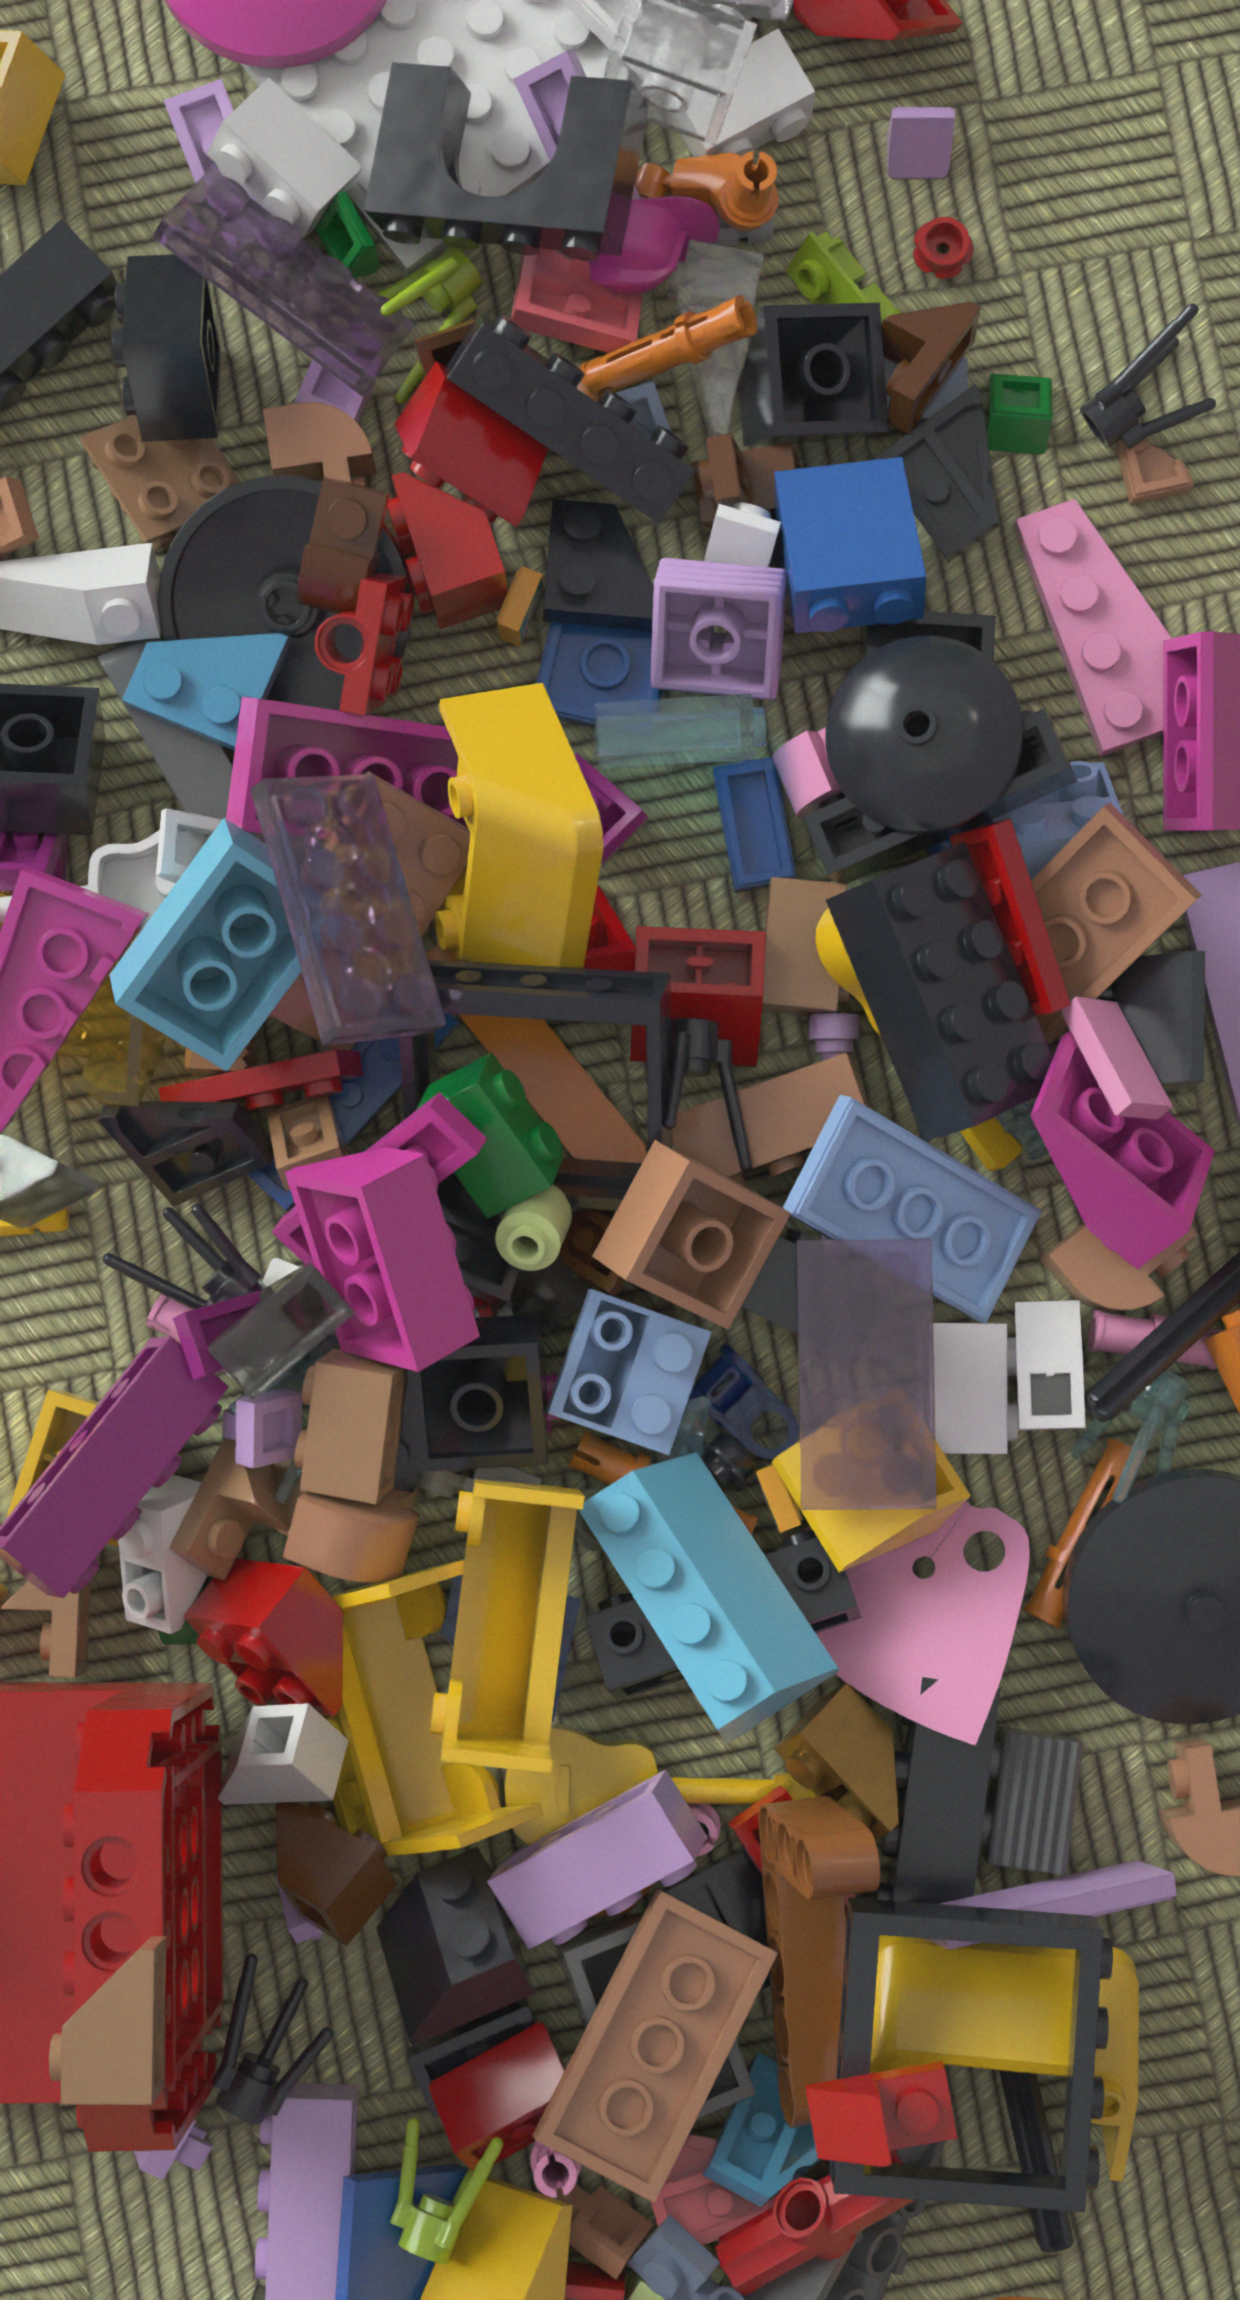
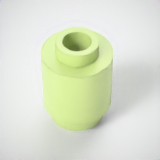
[495,1185,572,1271]

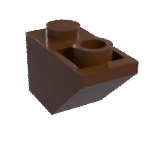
[275,1802,397,1946]

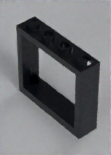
[396,958,672,1212]
[829,1897,1113,2212]

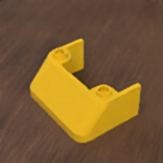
[434,683,603,968]
[430,1479,585,1774]
[319,1559,543,1857]
[870,1935,1139,2181]

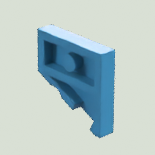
[122,633,291,751]
[702,2052,822,2207]

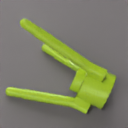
[341,246,482,404]
[390,2118,503,2264]

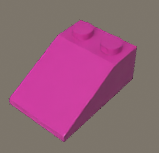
[1030,1031,1215,1269]

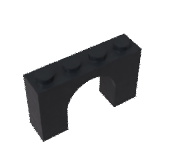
[364,62,649,261]

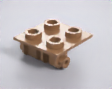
[80,416,241,553]

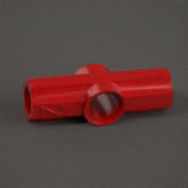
[715,2150,914,2296]

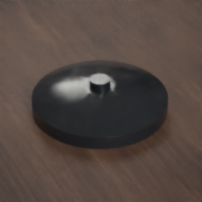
[158,475,414,710]
[1062,1469,1240,1724]

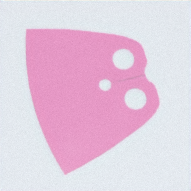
[777,1501,1030,1746]

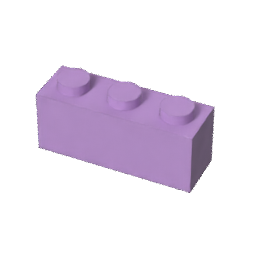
[487,1770,707,1949]
[255,2083,359,2300]

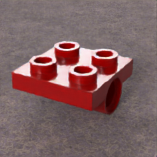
[315,572,414,716]

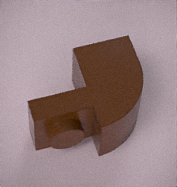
[692,433,801,528]
[297,477,390,614]

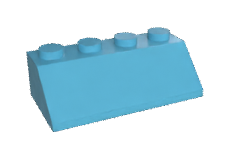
[578,1452,839,1744]

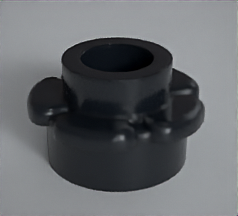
[697,1433,755,1492]

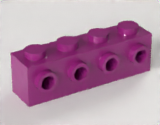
[0,1336,229,1598]

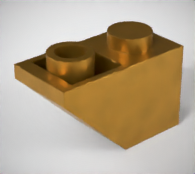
[774,1683,899,1839]

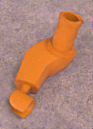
[635,151,779,231]

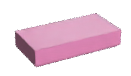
[1061,997,1173,1120]

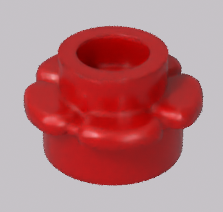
[913,217,974,279]

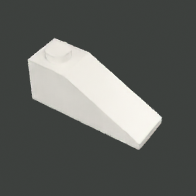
[0,543,161,645]

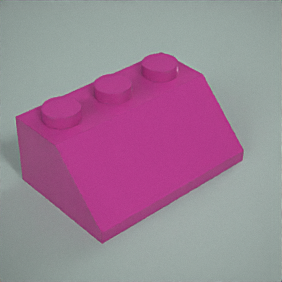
[1163,632,1240,831]
[285,1147,480,1372]

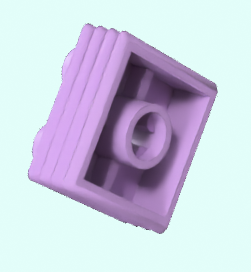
[650,558,787,700]

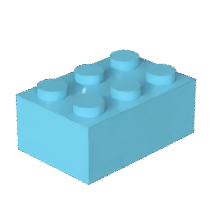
[109,817,344,1072]

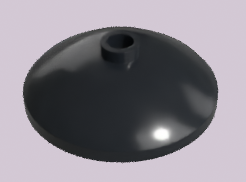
[825,635,1024,834]

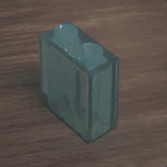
[592,694,766,771]

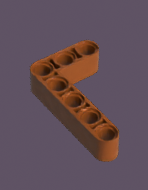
[759,1796,880,2128]

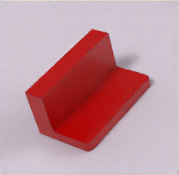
[429,2022,565,2171]

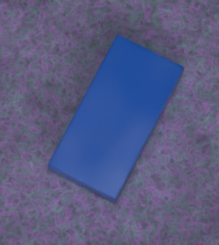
[712,757,797,893]

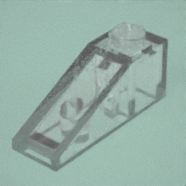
[667,240,764,438]

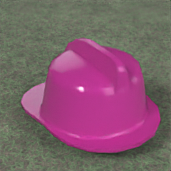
[588,196,720,295]

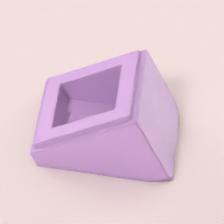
[887,107,955,179]

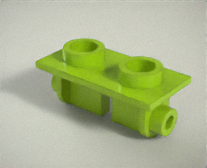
[785,232,901,326]

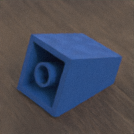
[774,457,926,634]

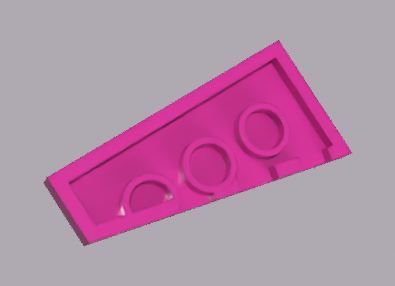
[0,866,150,1132]

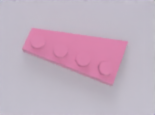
[1013,499,1172,756]

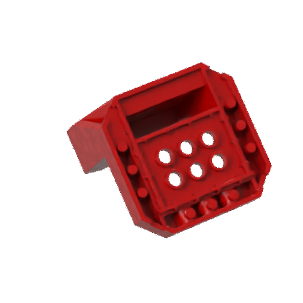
[0,1681,224,2152]

